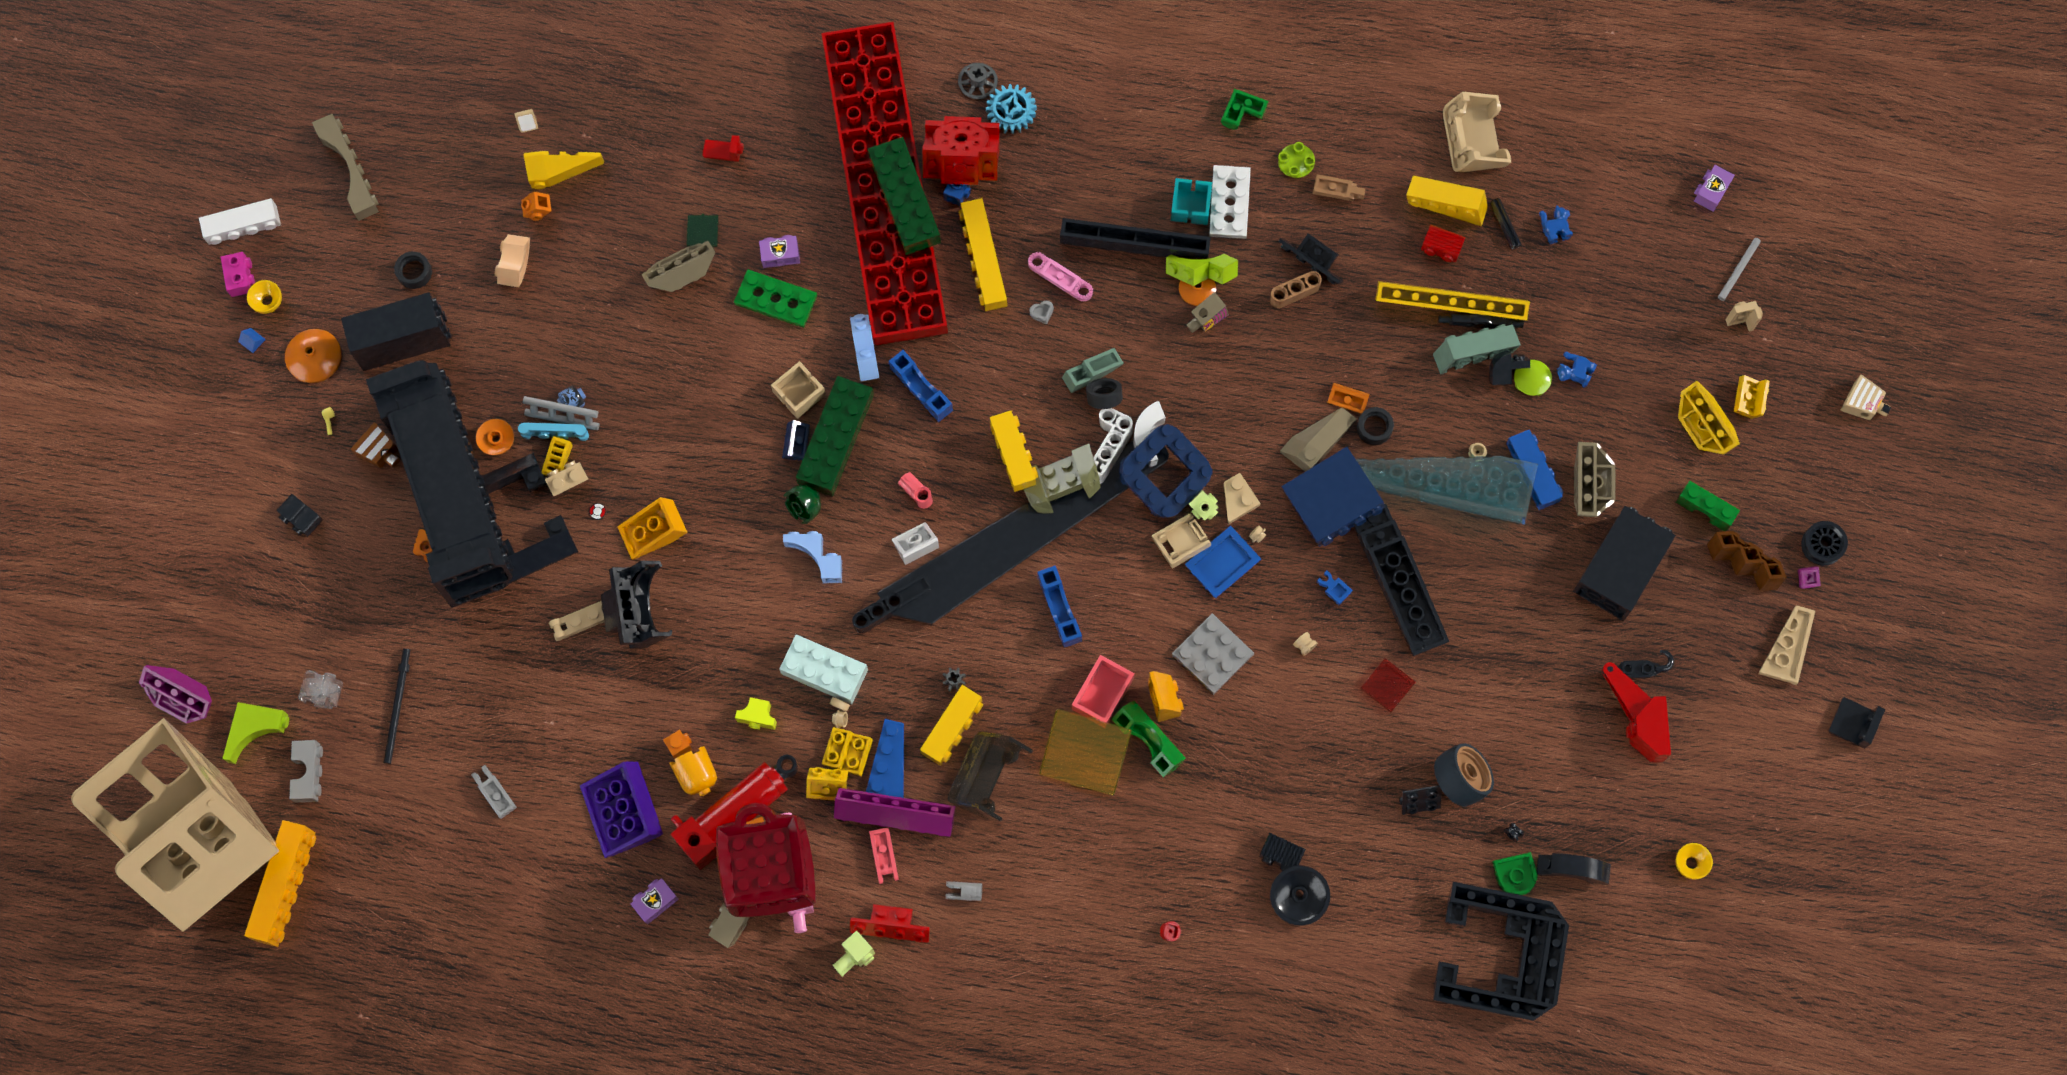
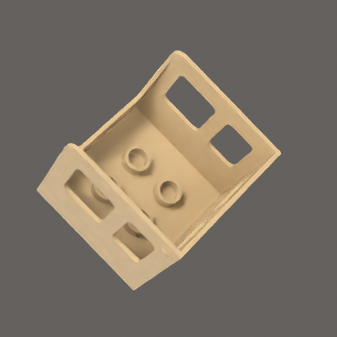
[71,718,279,932]

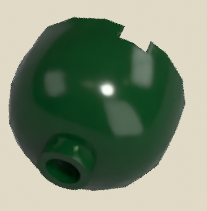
[784,485,821,524]

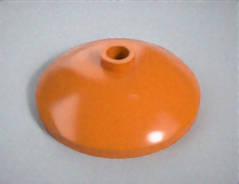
[285,329,342,383]

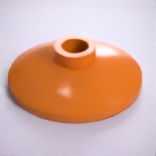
[1179,278,1216,306]
[476,419,514,456]

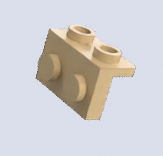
[1725,301,1763,332]

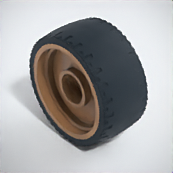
[1434,743,1494,807]

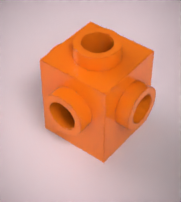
[521,192,551,221]

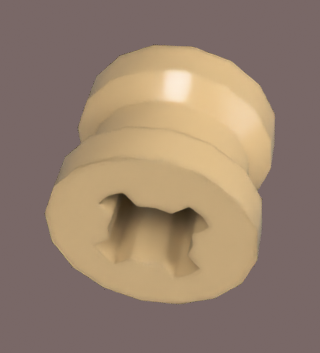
[1293,632,1318,656]

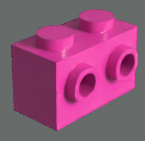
[221,252,255,297]

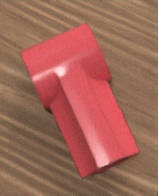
[898,472,933,509]

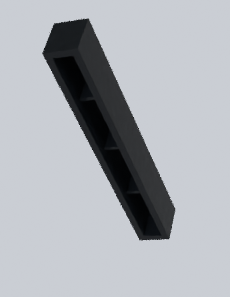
[1060,218,1211,259]

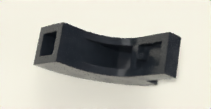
[1537,853,1611,884]

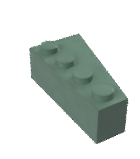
[1433,324,1521,375]

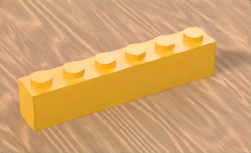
[958,198,1007,311]

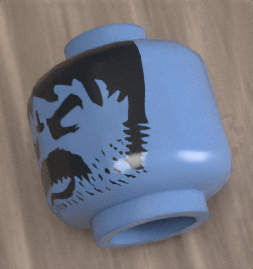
[557,386,586,413]

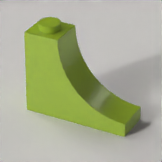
[223,702,289,764]

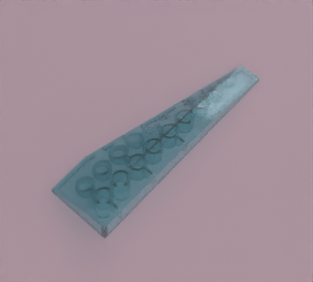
[1356,456,1538,524]

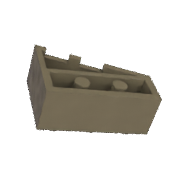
[708,902,750,948]

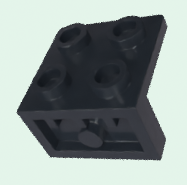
[1828,697,1886,749]

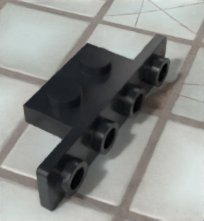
[1278,233,1343,285]

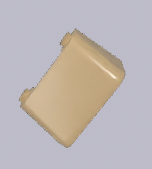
[1443,92,1511,172]

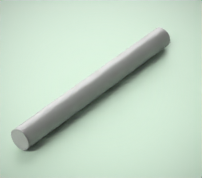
[1718,238,1761,301]

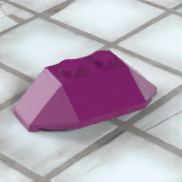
[139,665,212,724]

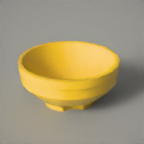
[247,280,282,314]
[1675,843,1713,880]

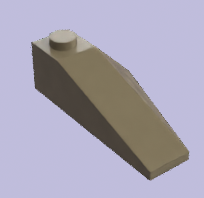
[1280,408,1357,472]

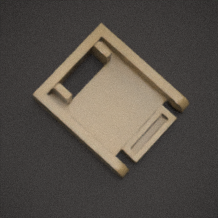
[1152,513,1211,569]

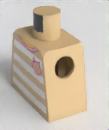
[1840,375,1891,420]

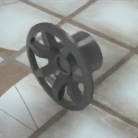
[958,63,998,99]

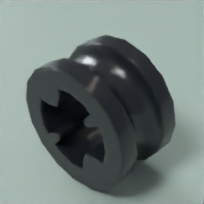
[1504,823,1524,842]

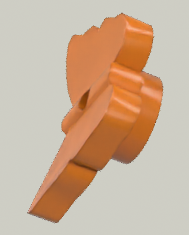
[413,529,433,562]

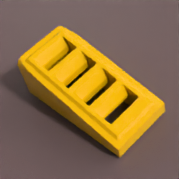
[542,436,573,476]

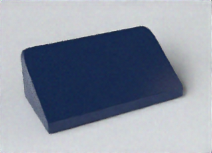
[782,420,810,461]

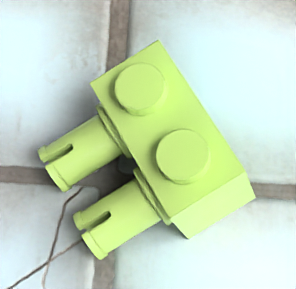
[833,931,875,977]

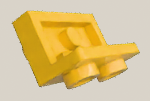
[1734,375,1769,419]

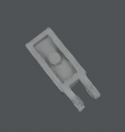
[471,765,517,819]

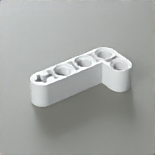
[1094,408,1133,484]

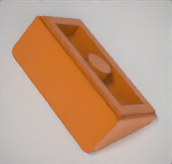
[1327,383,1370,414]

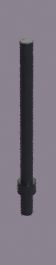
[383,648,411,764]

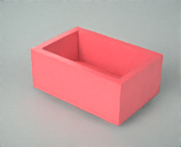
[1072,655,1135,728]

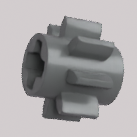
[943,668,966,692]

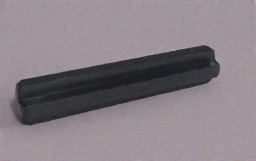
[1490,198,1521,249]

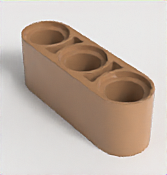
[1270,271,1322,308]

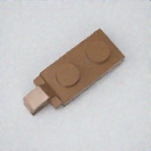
[1313,174,1366,201]

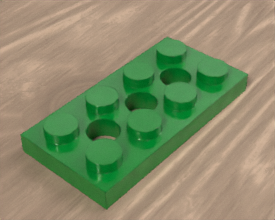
[734,269,817,328]

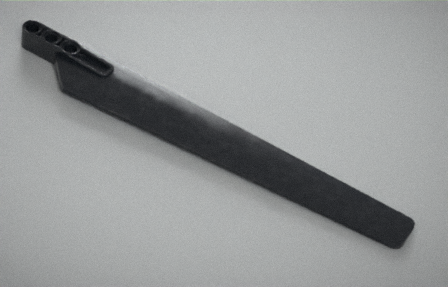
[852,441,1169,633]

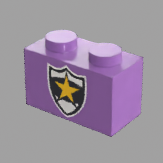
[1694,165,1735,212]
[759,235,800,268]
[630,878,679,925]

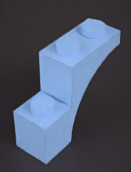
[850,314,879,381]
[783,531,842,583]

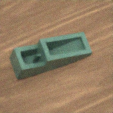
[1062,348,1124,393]

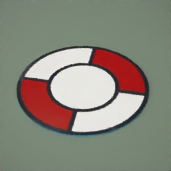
[589,503,606,519]

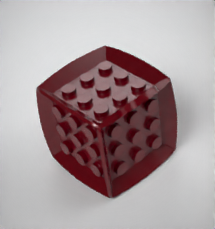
[716,803,816,917]

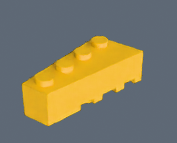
[1407,176,1488,227]
[990,411,1038,492]

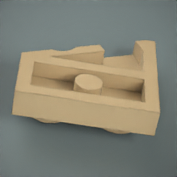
[1223,473,1260,524]

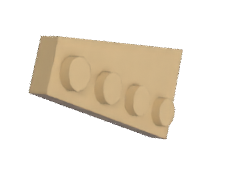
[1758,605,1815,685]

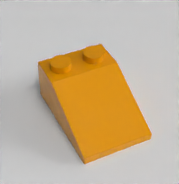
[618,497,687,560]
[1148,671,1184,722]

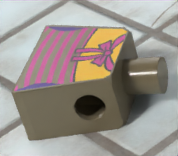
[1186,292,1229,333]

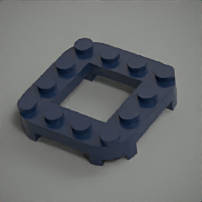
[1119,424,1213,518]

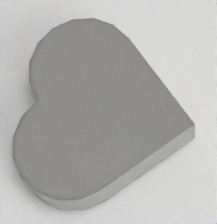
[1030,300,1054,324]

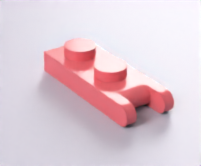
[869,827,899,884]

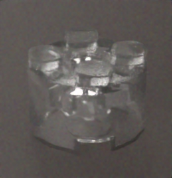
[298,670,343,709]

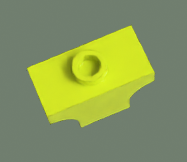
[735,697,777,730]

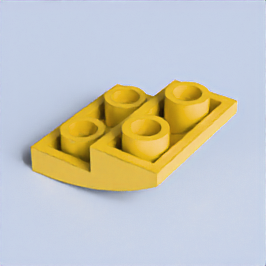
[822,727,873,776]

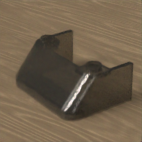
[948,732,1033,821]

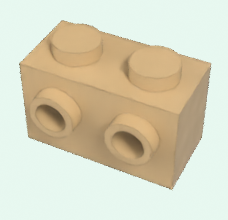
[545,461,588,496]

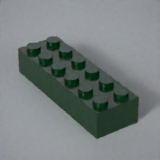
[868,137,941,255]
[796,376,874,497]

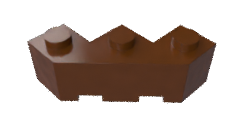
[1707,531,1787,591]

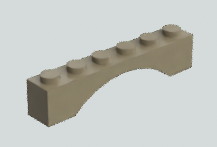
[312,114,379,221]

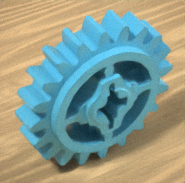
[986,84,1037,134]

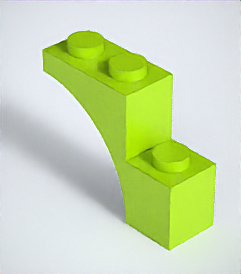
[1166,254,1238,286]

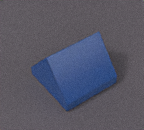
[238,328,266,353]

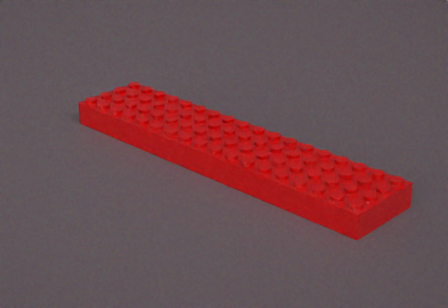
[821,21,948,346]

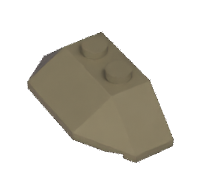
[642,241,715,292]
[1574,442,1615,517]

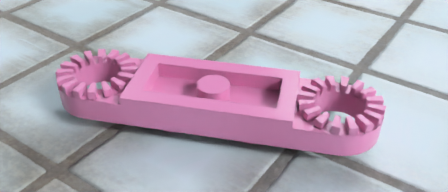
[1028,252,1093,302]

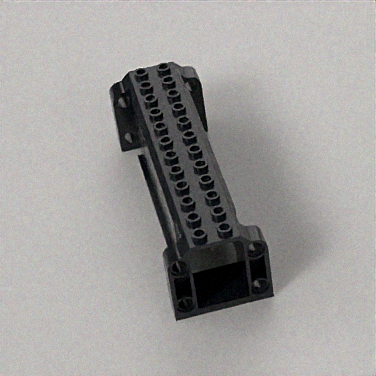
[366,360,514,608]

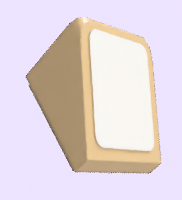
[514,109,538,133]

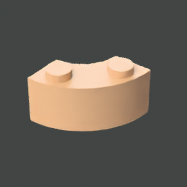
[495,234,530,287]

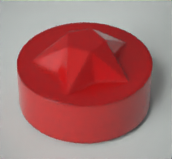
[1160,921,1181,942]

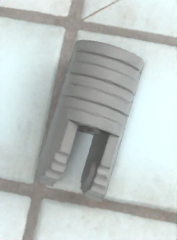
[946,881,982,901]

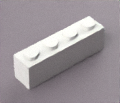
[199,198,281,245]

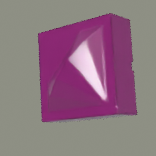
[1798,566,1821,589]

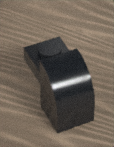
[1489,350,1530,385]

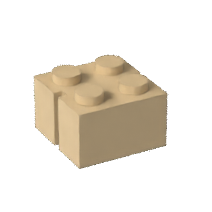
[771,361,826,419]

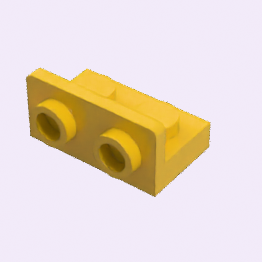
[806,767,848,800]

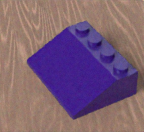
[580,762,663,858]

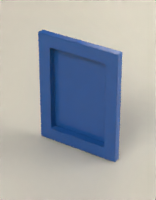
[1185,526,1261,599]

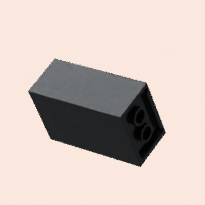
[341,292,452,371]
[1573,506,1676,621]

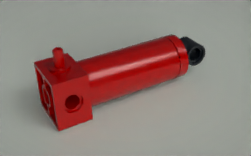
[670,754,798,870]

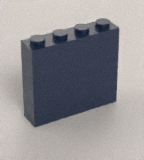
[1282,447,1385,547]

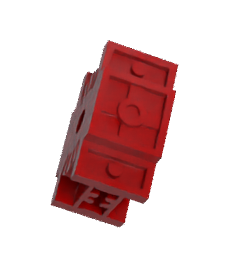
[922,116,1000,185]

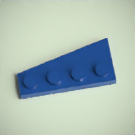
[866,719,904,798]

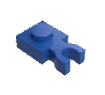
[1317,570,1353,605]

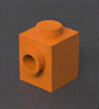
[663,729,692,759]

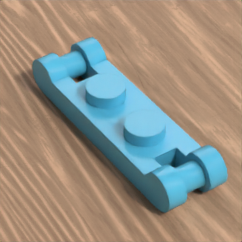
[518,423,589,441]

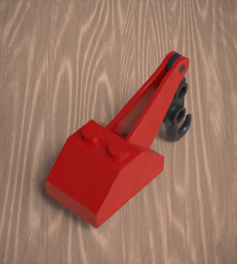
[1601,650,1674,763]

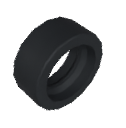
[394,251,432,289]
[1086,378,1123,409]
[1357,407,1394,445]

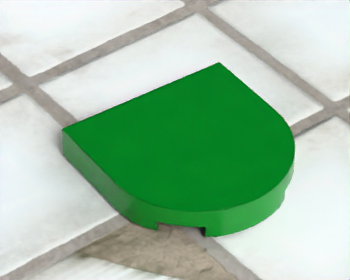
[1492,852,1537,896]

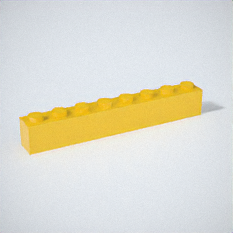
[1375,281,1530,320]

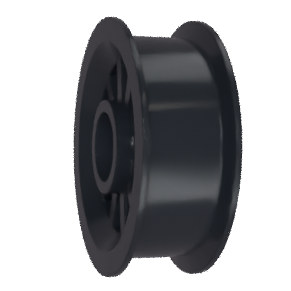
[1801,521,1848,566]

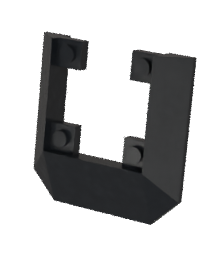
[482,453,579,584]
[1433,882,1569,1021]

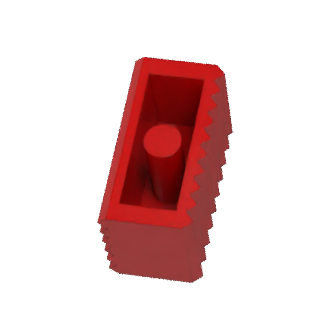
[1421,225,1466,262]

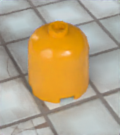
[669,746,717,797]

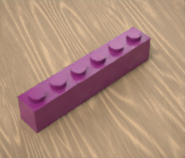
[834,788,955,837]

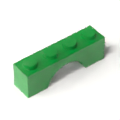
[1112,701,1186,777]

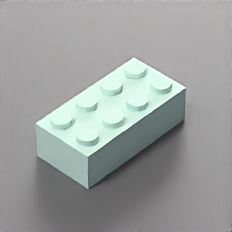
[780,635,868,704]

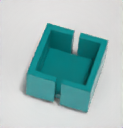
[1171,178,1213,225]

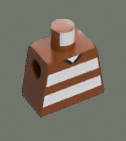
[351,422,400,468]

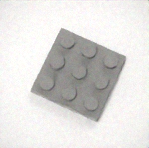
[1172,613,1254,695]

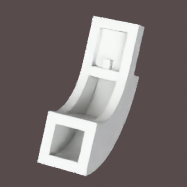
[1133,401,1166,467]

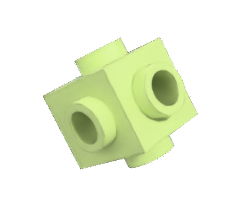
[1188,490,1219,520]

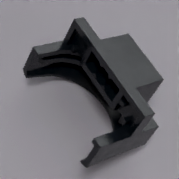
[601,561,672,649]

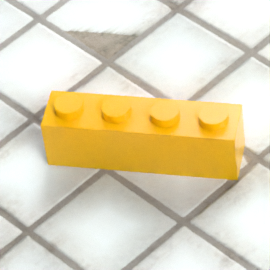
[920,685,983,766]

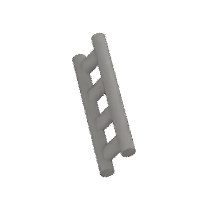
[523,396,600,430]

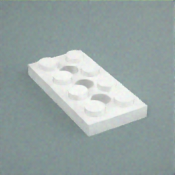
[1209,165,1251,239]

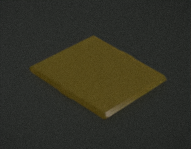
[1039,709,1132,795]

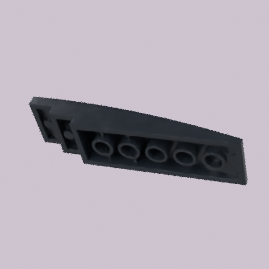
[1353,503,1450,656]

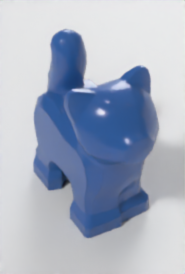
[1539,205,1573,244]
[1557,351,1597,388]

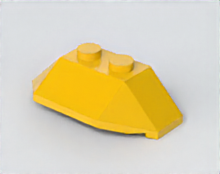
[1678,381,1740,455]

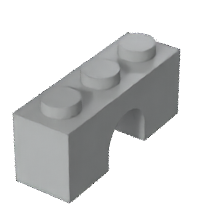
[289,740,323,803]

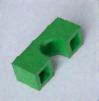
[1675,481,1740,531]

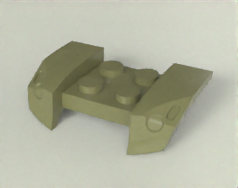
[1024,444,1100,513]

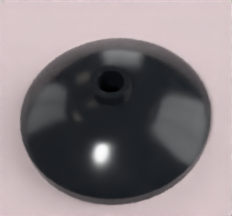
[1270,865,1330,926]

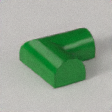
[1221,88,1269,130]

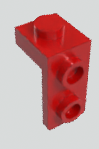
[702,135,744,162]

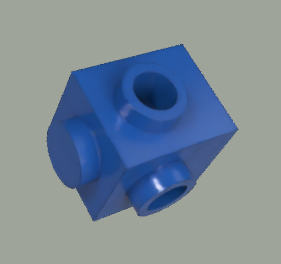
[943,184,971,206]

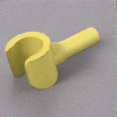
[322,407,335,435]

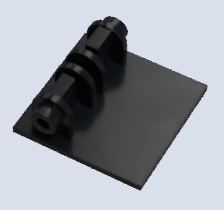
[1399,785,1442,815]

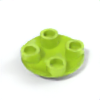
[1278,142,1315,178]
[1514,360,1552,396]

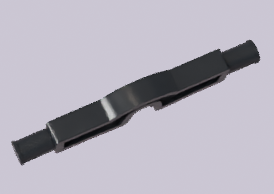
[1438,314,1524,328]

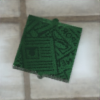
[687,214,719,247]

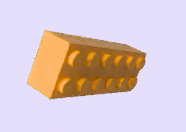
[244,820,316,947]

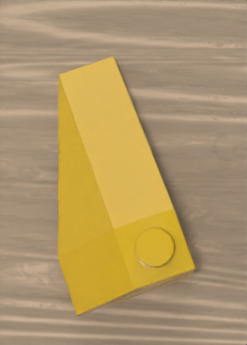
[524,151,604,189]

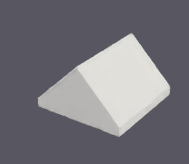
[892,522,939,565]

